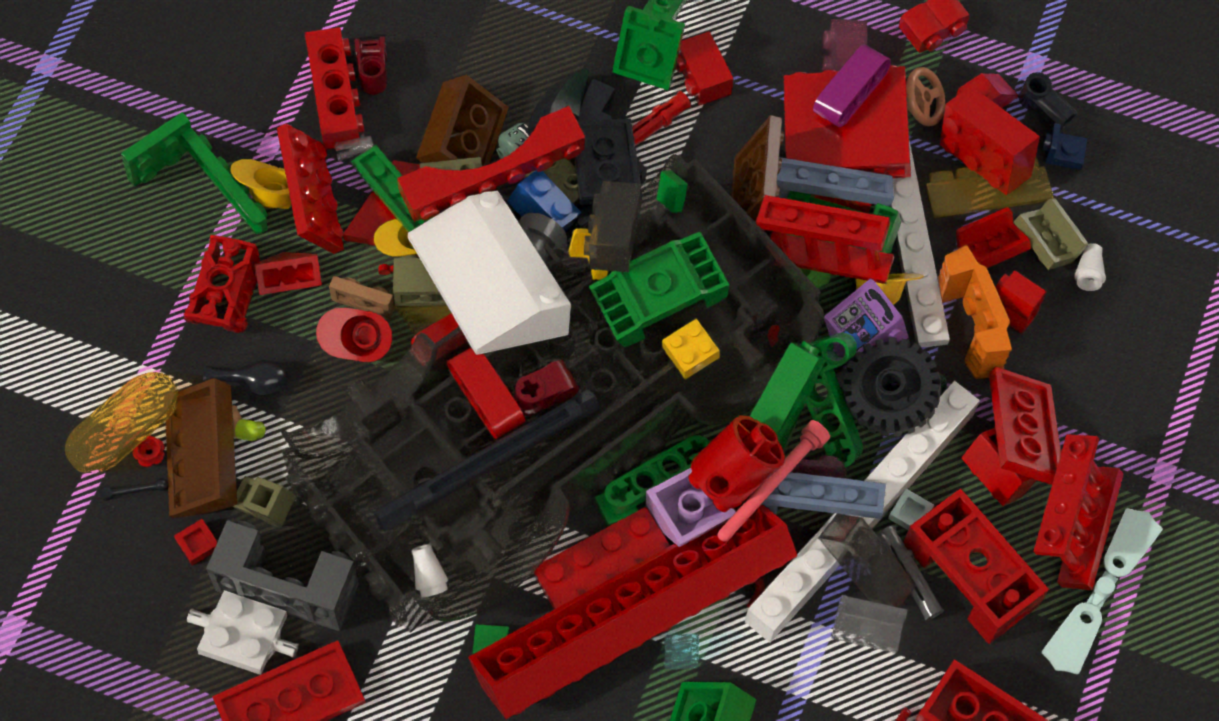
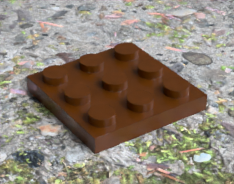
[727,115,784,239]

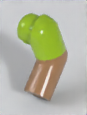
[232,405,266,441]

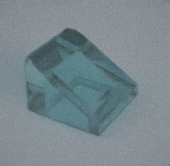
[664,634,699,670]

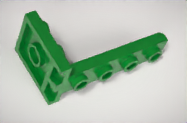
[612,0,687,90]
[121,112,268,234]

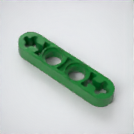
[603,435,710,514]

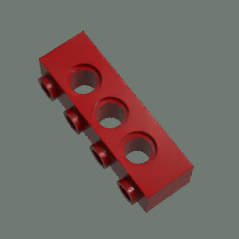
[305,27,365,150]

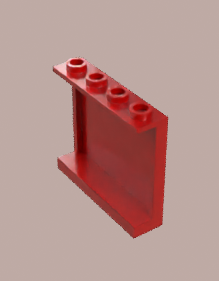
[784,65,911,178]

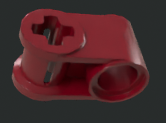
[355,36,387,95]
[514,360,580,416]

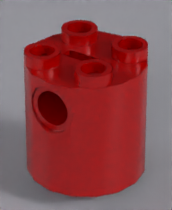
[688,415,785,512]

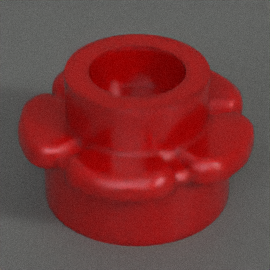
[133,436,165,467]

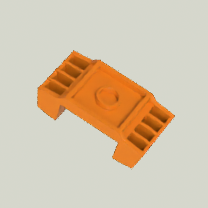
[938,245,1012,379]

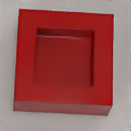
[174,519,217,566]

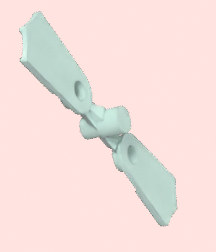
[1041,508,1163,675]

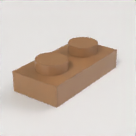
[329,276,395,319]

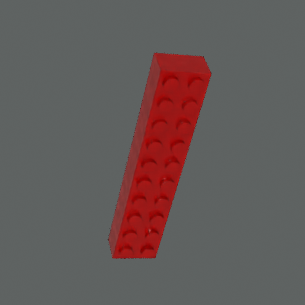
[468,505,797,719]

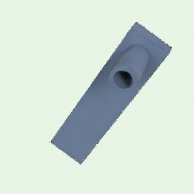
[777,157,894,207]
[761,472,886,519]

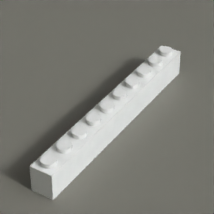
[745,381,980,643]

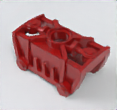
[183,235,260,333]

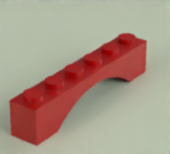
[397,106,585,222]

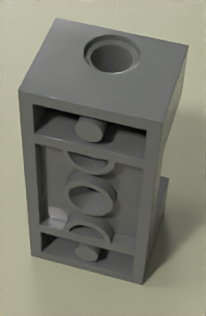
[206,521,359,631]

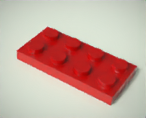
[277,123,344,254]
[989,366,1061,485]
[532,507,670,610]
[212,640,366,721]

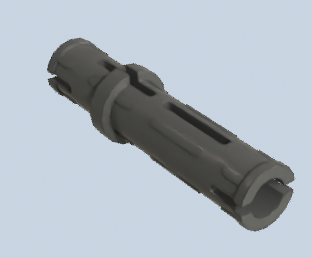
[876,525,945,621]

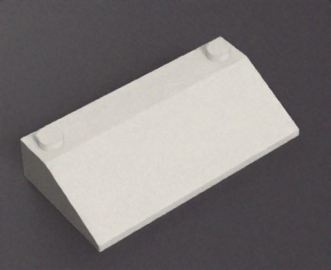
[408,190,571,355]

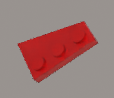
[343,160,420,246]

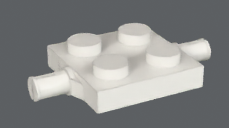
[187,590,299,675]

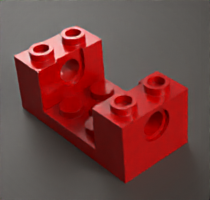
[903,488,1049,644]

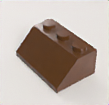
[416,75,509,167]

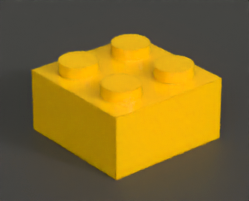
[662,318,720,379]

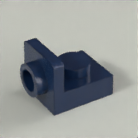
[1042,123,1087,170]

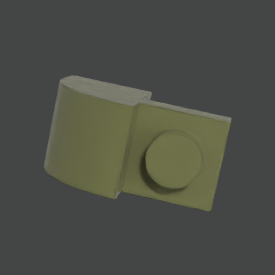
[232,476,297,527]

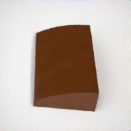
[165,378,237,518]

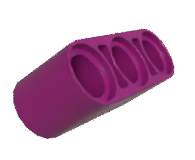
[813,44,891,127]

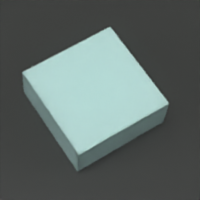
[888,489,934,530]

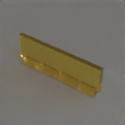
[926,158,1054,218]

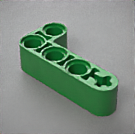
[806,332,863,468]

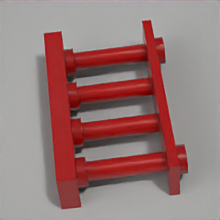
[756,195,894,284]
[1033,434,1123,590]

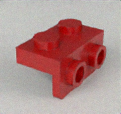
[956,207,1031,268]

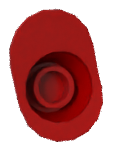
[316,307,392,362]

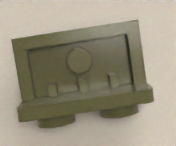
[1014,198,1088,270]

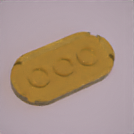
[65,372,179,473]

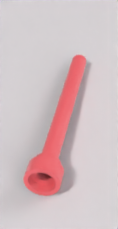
[718,420,830,542]

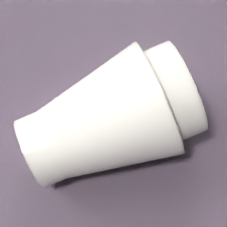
[1074,244,1106,291]
[412,544,448,597]

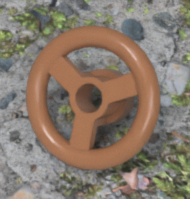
[906,67,945,126]

